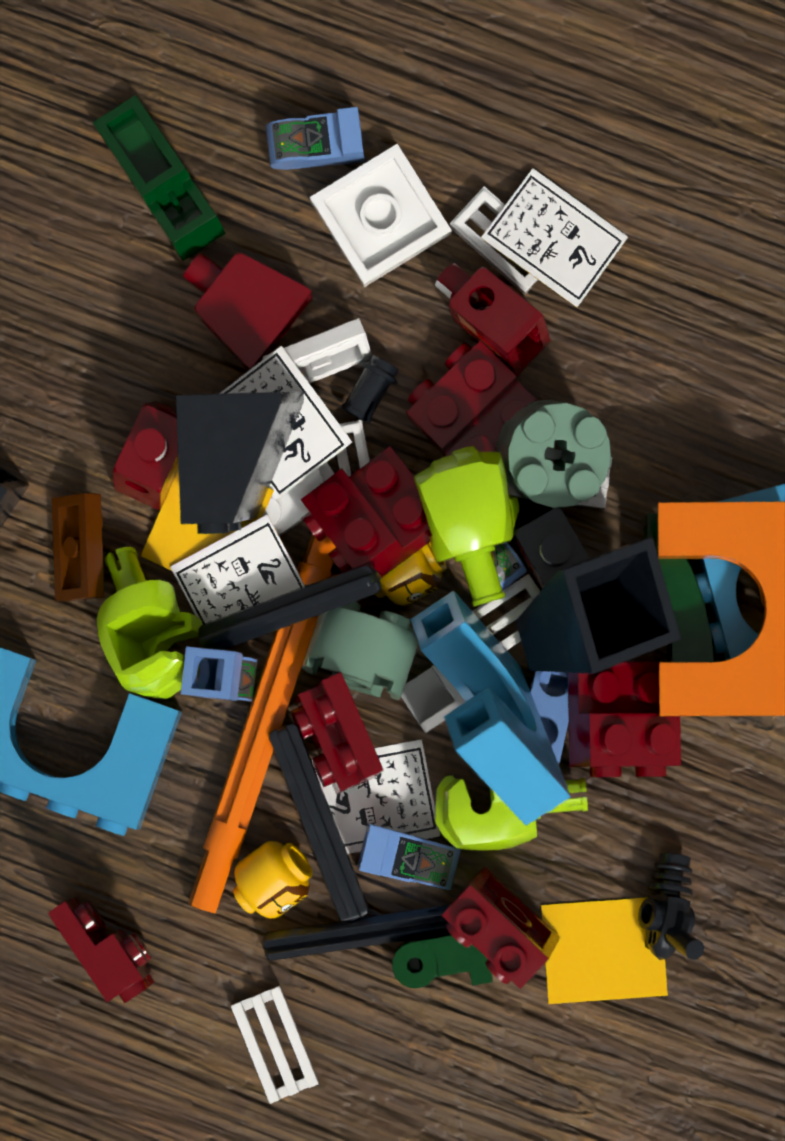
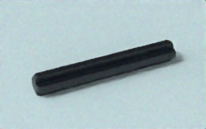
[198,563,381,650]
[269,723,369,922]
[263,905,450,961]

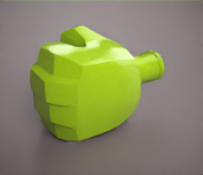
[414,446,520,607]
[97,547,202,699]
[435,775,588,851]

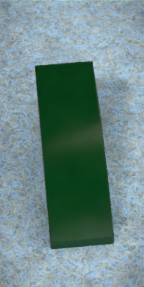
[92,95,226,261]
[643,514,714,663]

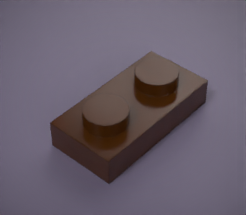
[52,493,105,601]

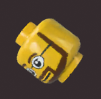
[375,542,447,606]
[233,841,313,919]

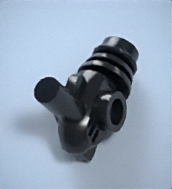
[638,853,704,961]

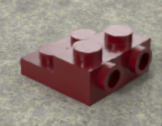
[406,340,537,457]
[300,446,432,578]
[568,662,681,777]
[291,672,384,794]
[442,866,560,989]
[47,897,155,1004]

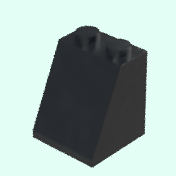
[176,391,304,534]
[516,537,681,674]

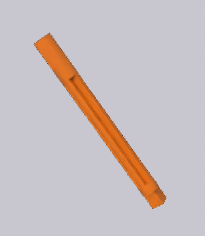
[188,534,336,914]

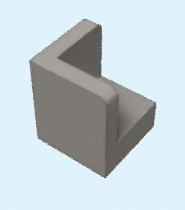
[401,665,465,733]

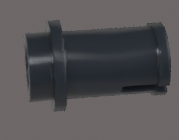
[340,355,399,424]

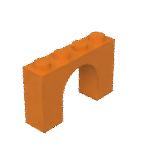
[658,502,785,716]

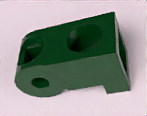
[392,934,493,988]

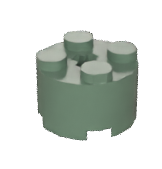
[496,399,611,508]
[301,602,418,700]

